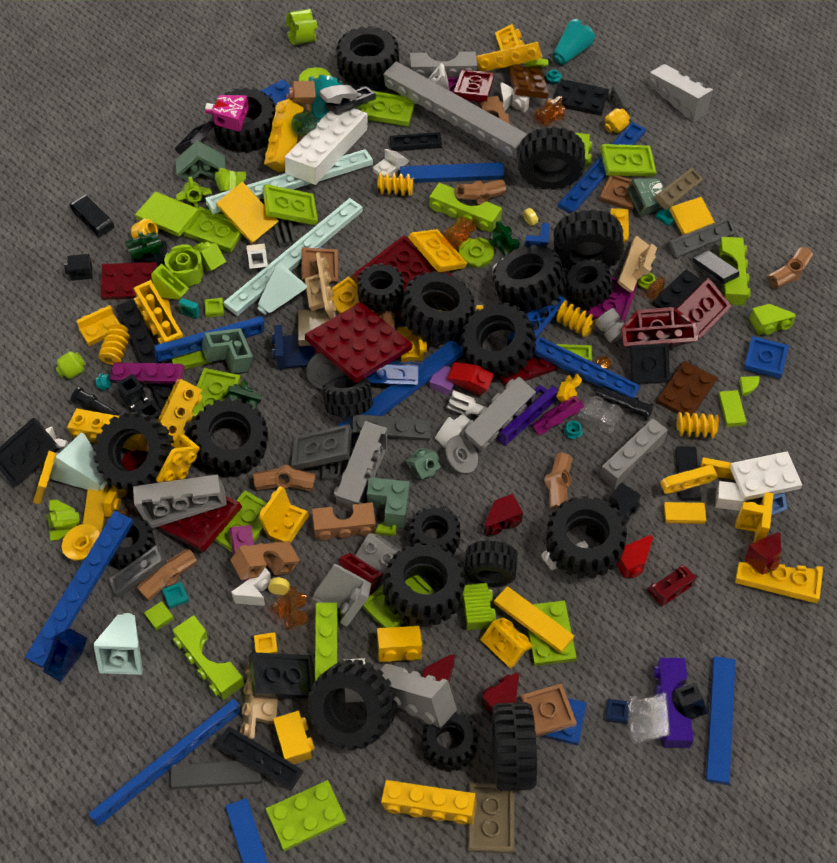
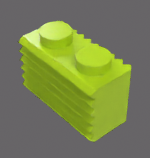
[462,583,496,631]

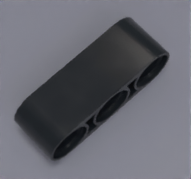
[69,194,114,237]

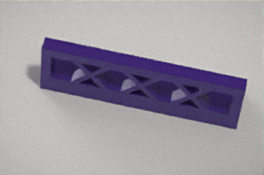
[496,385,558,446]

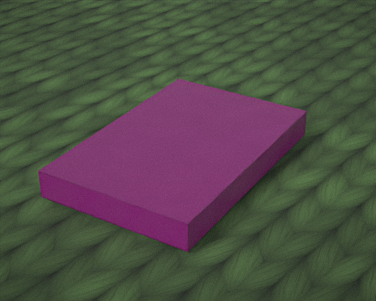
[587,277,638,322]

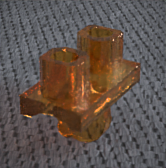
[535,96,565,127]
[444,217,476,249]
[273,586,307,630]

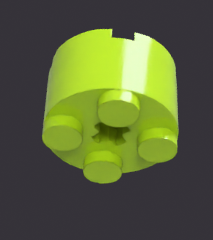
[286,9,318,45]
[164,245,204,287]

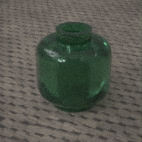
[291,111,317,135]

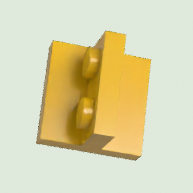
[735,492,774,543]

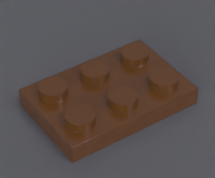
[508,65,549,99]
[656,360,718,418]

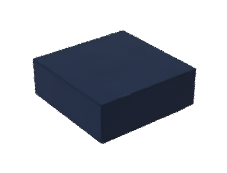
[605,699,629,724]

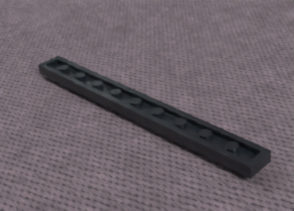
[117,299,192,440]

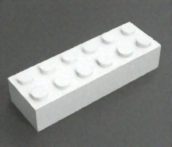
[285,108,367,185]

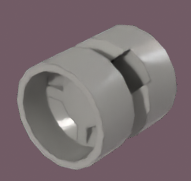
[595,308,625,344]

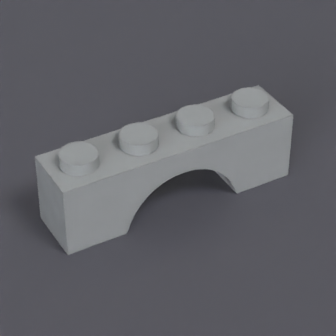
[410,51,477,78]
[600,418,668,490]

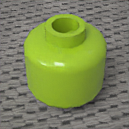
[56,351,86,379]

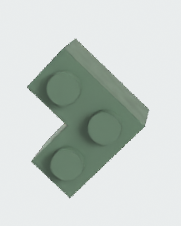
[176,140,226,181]
[201,328,253,374]
[367,477,410,528]

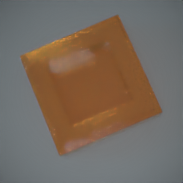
[646,276,665,300]

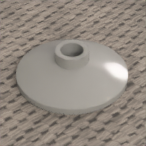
[446,436,478,474]

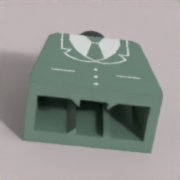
[627,179,666,217]

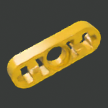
[660,465,718,494]

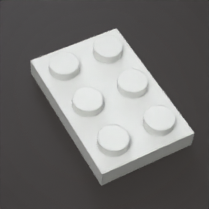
[730,451,802,501]

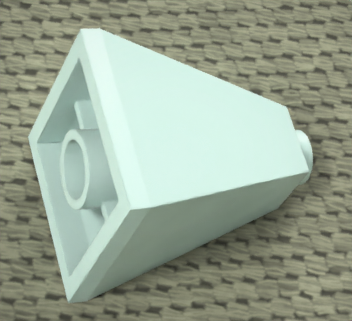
[257,262,308,315]
[50,432,110,491]
[94,613,143,675]

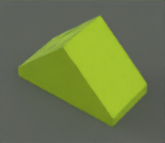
[151,263,189,299]

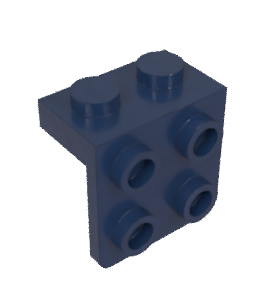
[271,325,315,369]

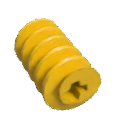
[377,172,414,196]
[556,300,598,337]
[98,323,130,365]
[676,412,719,439]

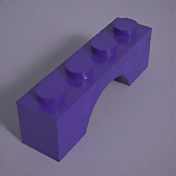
[654,658,693,748]

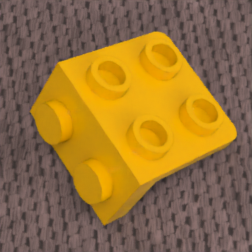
[156,434,200,483]
[259,486,309,543]

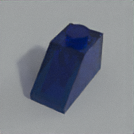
[43,628,87,682]

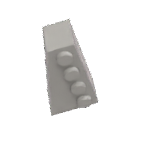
[334,421,388,510]

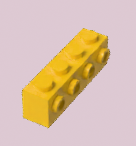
[264,99,304,173]
[134,280,184,344]
[143,379,202,452]
[67,408,147,451]
[381,780,477,825]

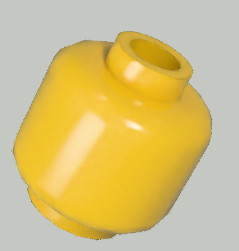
[604,108,630,134]
[131,219,158,239]

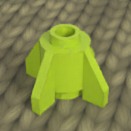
[215,168,246,193]
[176,176,212,208]
[45,499,80,541]

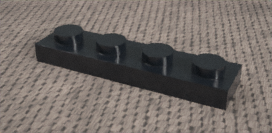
[216,726,303,791]

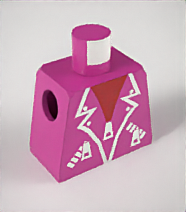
[205,95,248,132]

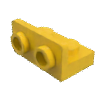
[495,24,525,50]
[76,305,120,346]
[397,327,427,362]
[480,618,533,668]

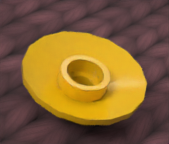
[61,524,100,561]

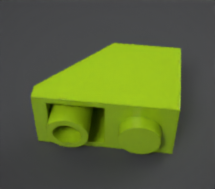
[193,241,226,271]
[749,304,796,336]

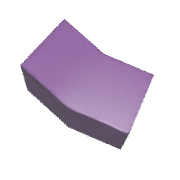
[429,366,455,395]

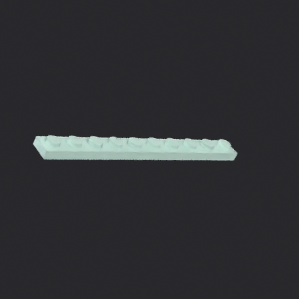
[205,149,373,214]
[224,198,363,316]

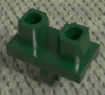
[489,221,520,256]
[125,231,163,260]
[222,380,262,409]

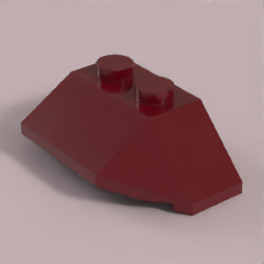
[621,307,698,348]

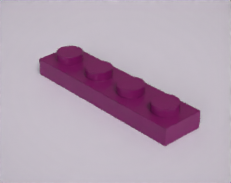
[109,363,185,384]

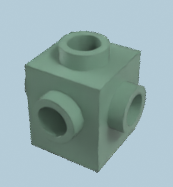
[405,448,441,479]

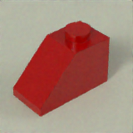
[446,362,494,396]
[617,535,653,579]

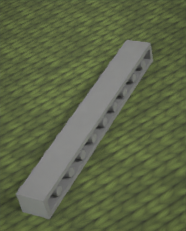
[384,61,527,160]

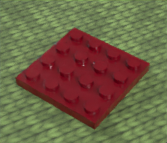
[352,235,452,324]
[305,302,413,383]

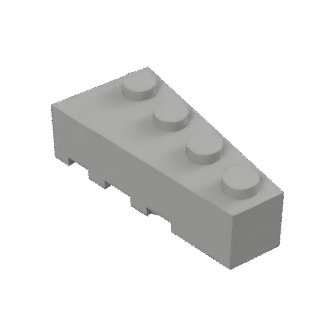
[648,64,713,122]
[464,377,536,452]
[133,475,227,529]
[380,664,457,728]

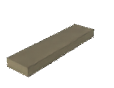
[654,167,703,210]

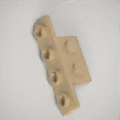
[617,236,657,293]
[305,252,336,319]
[240,662,278,740]

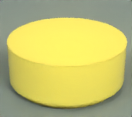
[523,208,538,226]
[268,577,290,595]

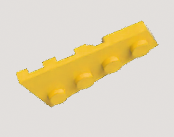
[735,562,823,604]

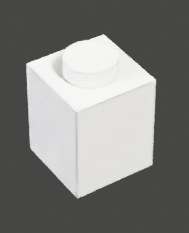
[247,244,268,269]
[715,481,746,510]

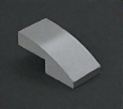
[318,85,358,104]

